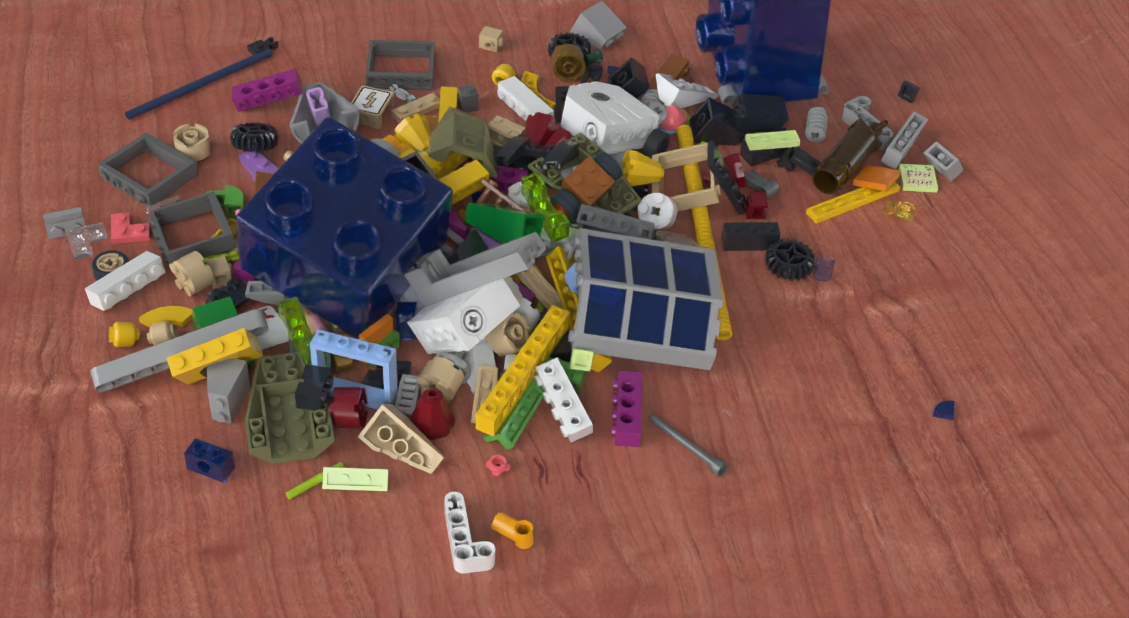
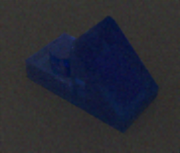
[395,302,417,340]

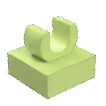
[569,347,594,371]

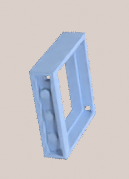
[310,329,398,410]

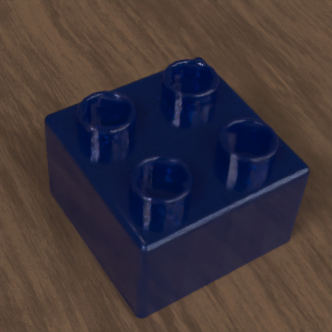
[696,0,831,102]
[236,117,453,339]

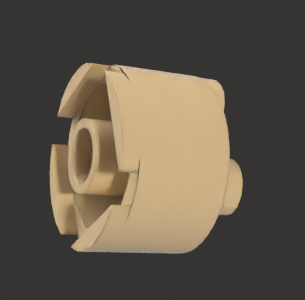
[173,124,211,164]
[169,251,214,296]
[484,313,531,357]
[417,357,464,404]

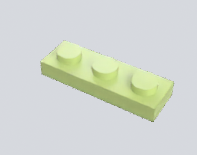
[745,130,800,151]
[323,467,388,491]

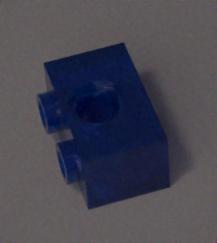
[184,438,235,483]

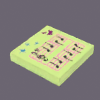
[898,164,938,193]

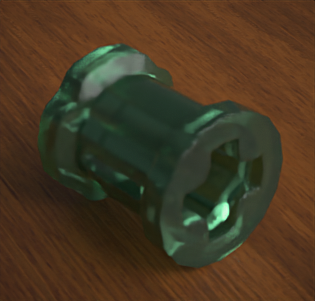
[585,49,603,66]

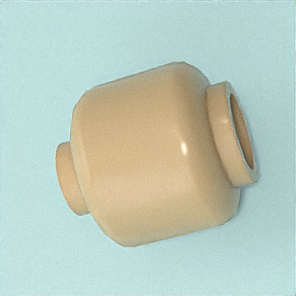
[147,320,179,345]

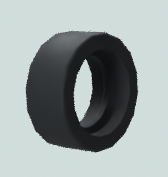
[642,129,670,159]

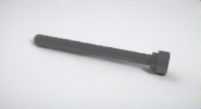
[649,414,728,477]

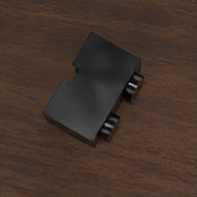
[295,365,334,411]

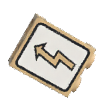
[351,85,394,129]

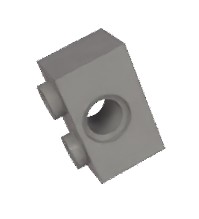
[923,141,963,182]

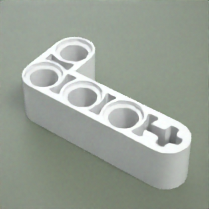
[444,492,496,573]

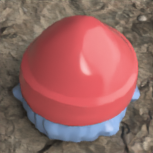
[657,105,687,135]

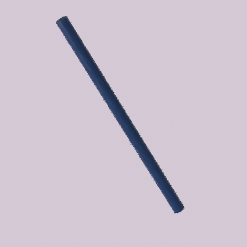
[125,48,272,120]

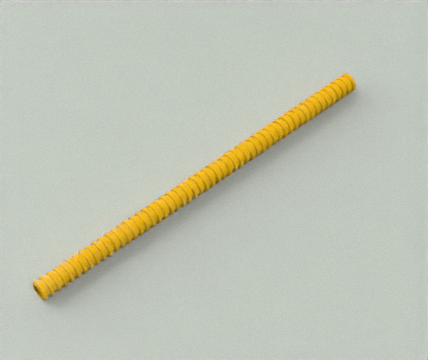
[676,124,732,341]

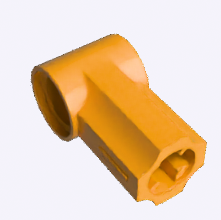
[491,512,534,549]

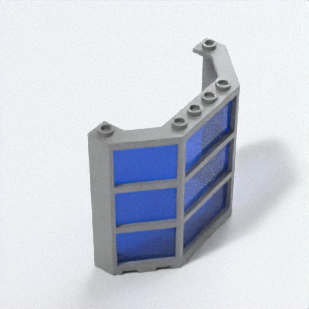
[564,229,723,370]

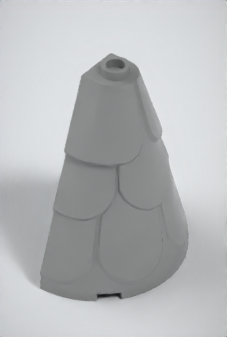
[289,82,359,150]

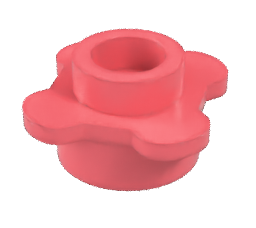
[486,455,510,476]

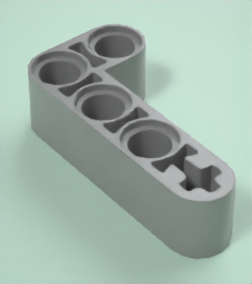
[841,96,894,151]

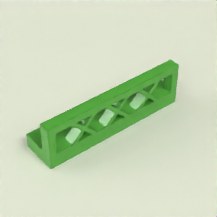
[483,379,544,450]

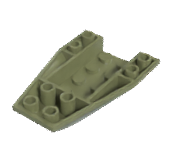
[428,106,497,178]
[528,133,641,214]
[245,352,335,464]

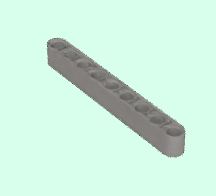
[90,309,269,392]

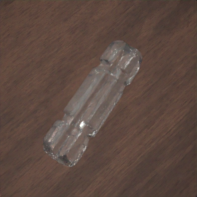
[146,195,181,216]

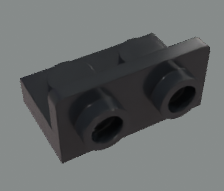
[205,278,251,309]

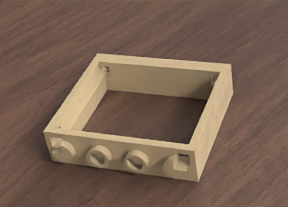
[652,143,721,215]

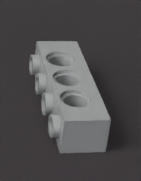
[881,111,928,170]

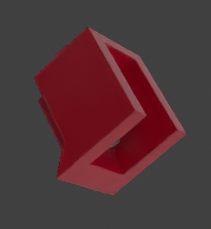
[746,192,768,219]

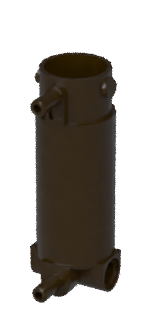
[812,118,888,194]

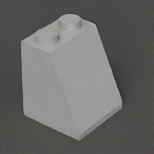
[570,0,627,50]
[207,359,250,424]

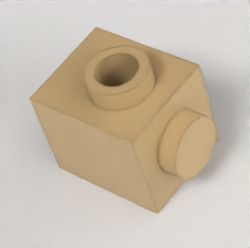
[479,26,505,52]
[206,256,233,289]

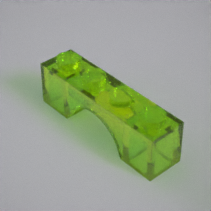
[521,172,570,243]
[278,297,327,366]

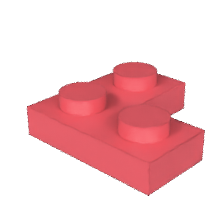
[111,213,150,244]

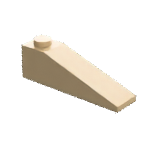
[358,404,445,474]

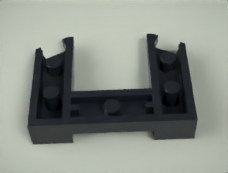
[495,136,579,169]

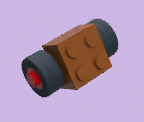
[550,151,623,223]

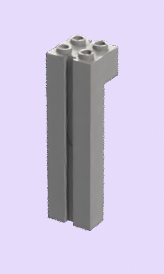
[404,232,546,306]

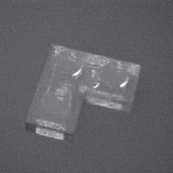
[66,222,108,260]
[655,230,700,252]

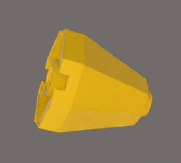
[394,114,432,154]
[621,150,664,187]

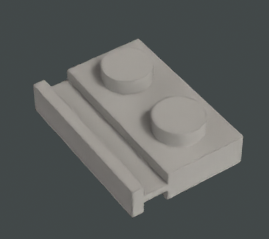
[43,207,87,239]

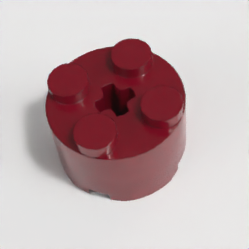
[329,387,368,429]

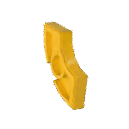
[139,306,192,328]

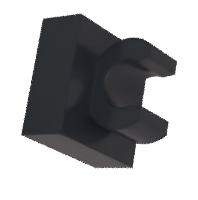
[897,80,920,103]
[776,147,796,172]

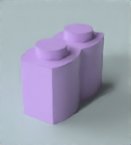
[306,87,331,127]

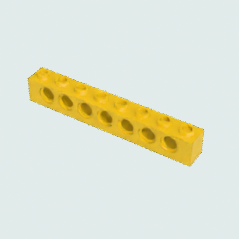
[476,305,570,437]

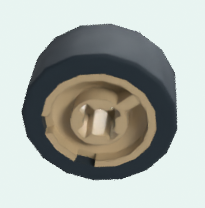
[92,250,129,281]

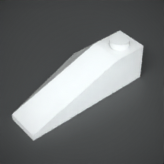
[656,73,719,109]
[450,338,498,394]

